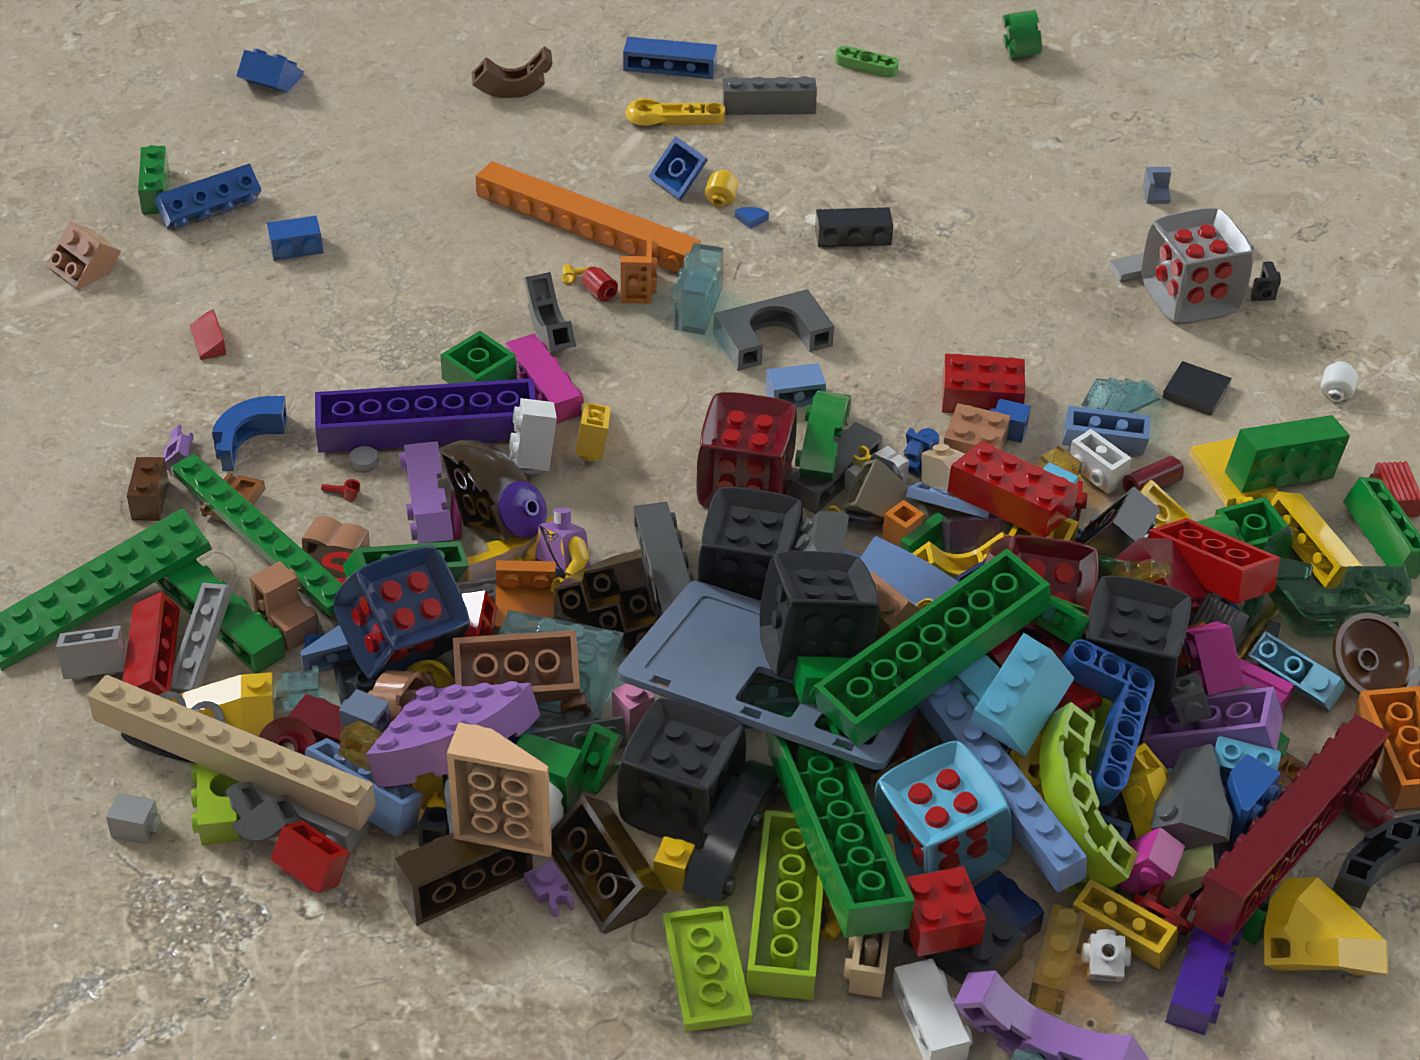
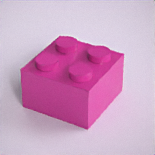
[1181,622,1245,695]

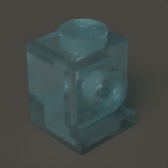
[276,666,321,711]

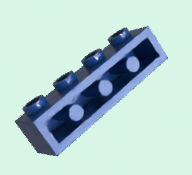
[155,163,262,229]

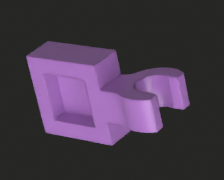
[163,424,194,472]

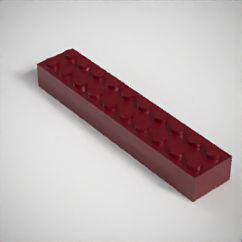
[1192,714,1390,945]

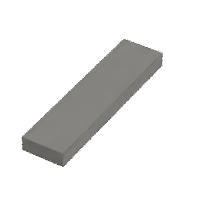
[171,583,233,694]

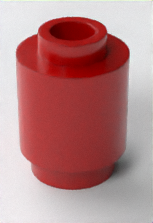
[582,266,618,302]

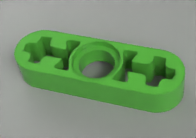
[835,46,899,77]

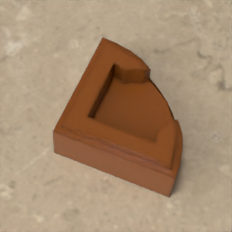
[560,693,591,715]

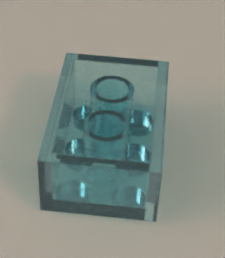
[671,243,724,335]

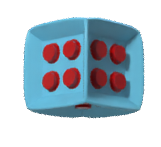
[875,741,1013,882]

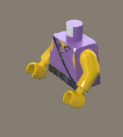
[512,508,590,592]

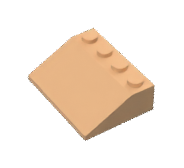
[447,723,552,857]

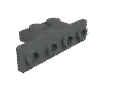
[507,710,627,750]

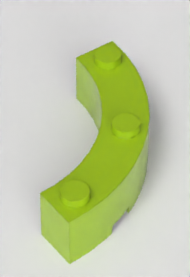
[1039,702,1139,889]

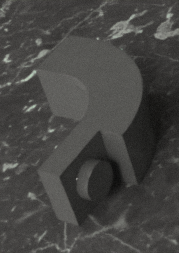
[524,272,576,352]

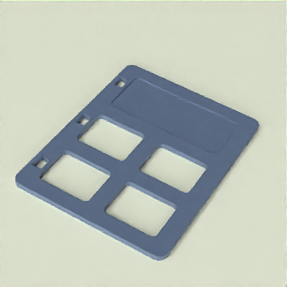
[617,581,920,770]

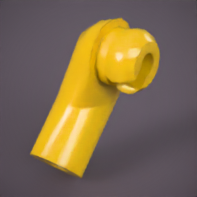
[820,895,842,942]

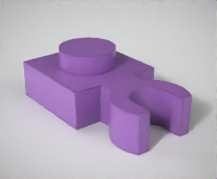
[524,860,574,917]

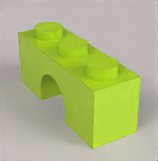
[191,763,241,845]

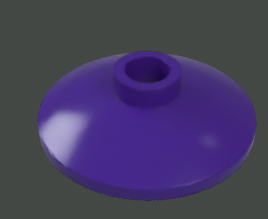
[499,481,547,538]

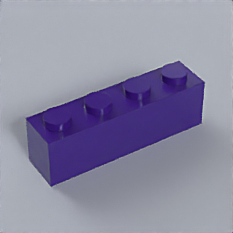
[1165,925,1244,1035]

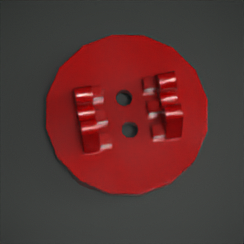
[1132,882,1195,937]

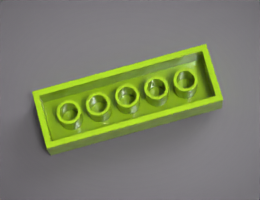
[746,810,823,1001]

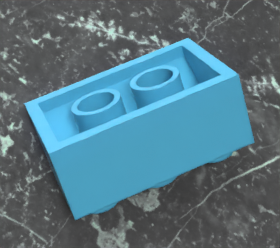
[969,633,1074,756]

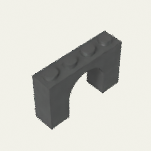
[713,289,834,371]

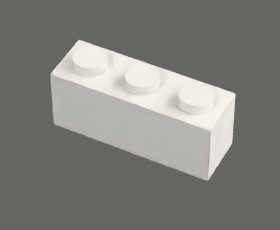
[892,958,973,1060]

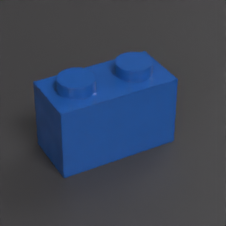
[267,215,323,260]

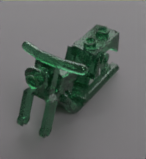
[1241,526,1412,636]

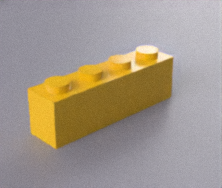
[1271,491,1364,590]

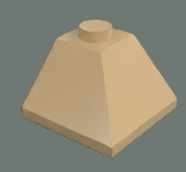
[921,444,964,491]

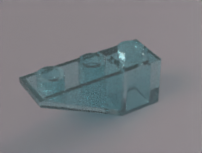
[1081,378,1162,413]

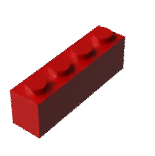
[122,591,180,696]

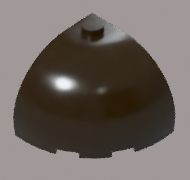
[438,440,530,540]

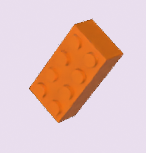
[1353,686,1420,810]

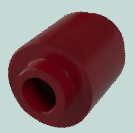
[1345,791,1395,832]

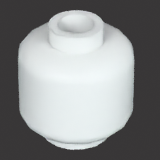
[1320,361,1358,402]

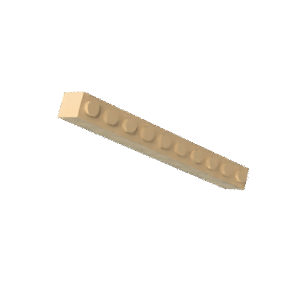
[87,675,376,831]

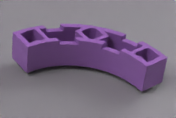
[399,441,453,544]
[954,971,1149,1060]

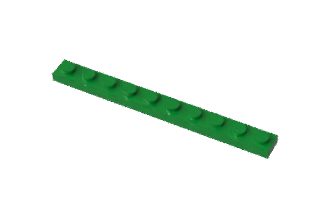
[170,454,342,616]

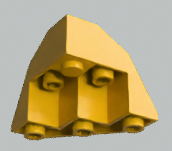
[1264,877,1388,976]

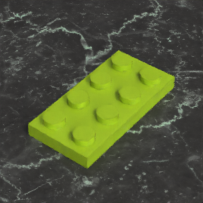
[663,905,752,1032]

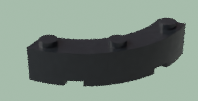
[682,759,784,902]
[1332,813,1420,909]

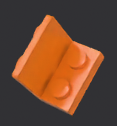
[621,232,657,303]
[495,560,556,630]

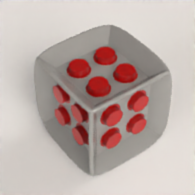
[1141,208,1253,323]

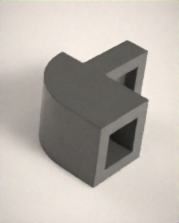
[225,782,301,840]

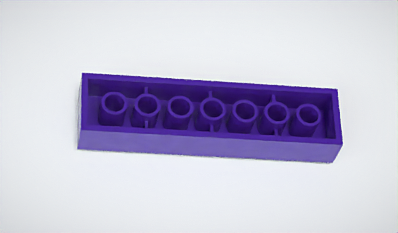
[315,378,536,453]

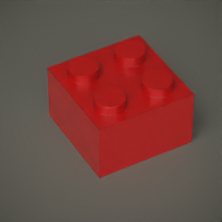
[905,866,986,957]

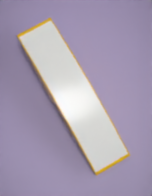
[464,516,554,581]

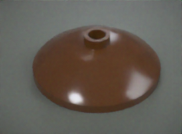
[1332,613,1414,695]

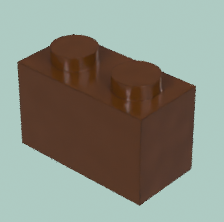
[127,457,169,521]

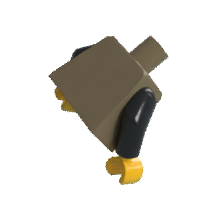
[828,446,908,528]

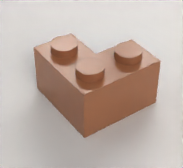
[249,561,319,651]

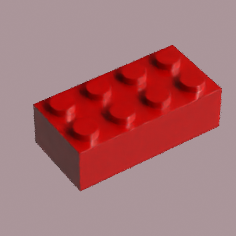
[947,441,1079,537]
[1148,518,1280,604]

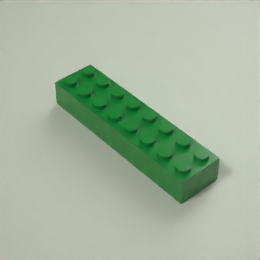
[814,549,1050,747]
[768,718,915,938]

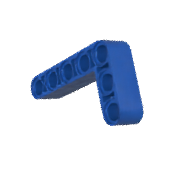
[1060,640,1154,806]

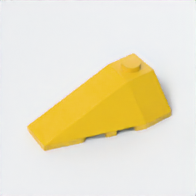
[167,672,276,736]

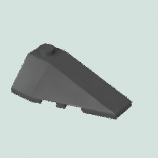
[1151,744,1233,850]

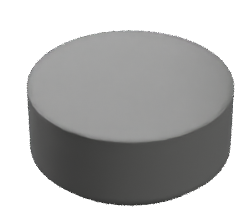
[350,446,378,472]

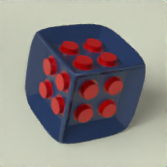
[334,545,470,680]

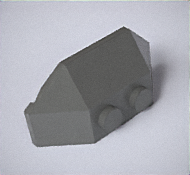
[795,511,849,553]

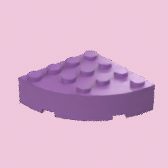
[366,681,540,787]

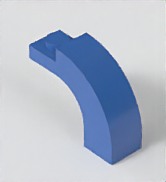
[212,396,288,471]

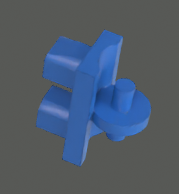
[904,428,939,477]

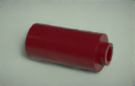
[1123,456,1184,493]

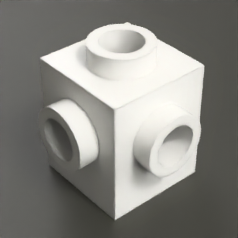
[1081,929,1131,983]

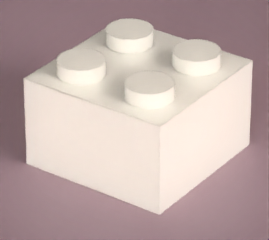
[509,398,557,471]

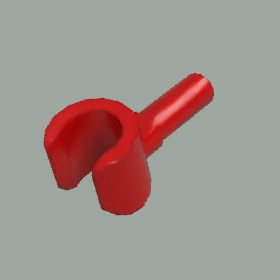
[321,479,360,501]

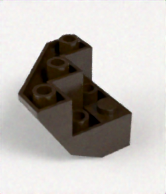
[553,549,659,654]

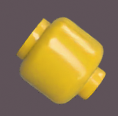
[705,170,739,207]

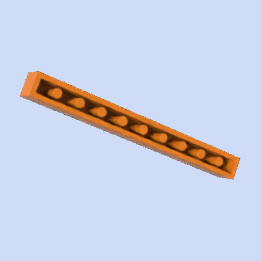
[475,161,701,276]

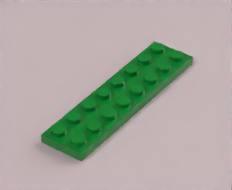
[0,508,212,671]

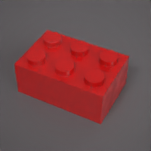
[942,353,1025,413]

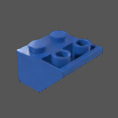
[236,48,304,92]
[1225,754,1281,850]

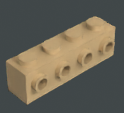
[843,866,900,998]

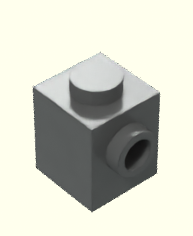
[1171,672,1212,726]

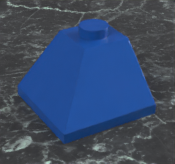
[649,136,708,200]

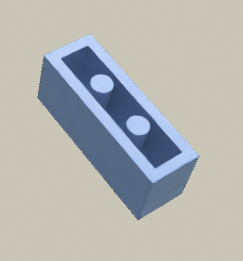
[1062,406,1151,455]

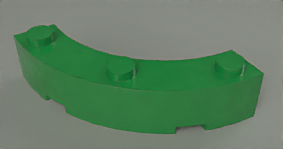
[795,391,852,481]

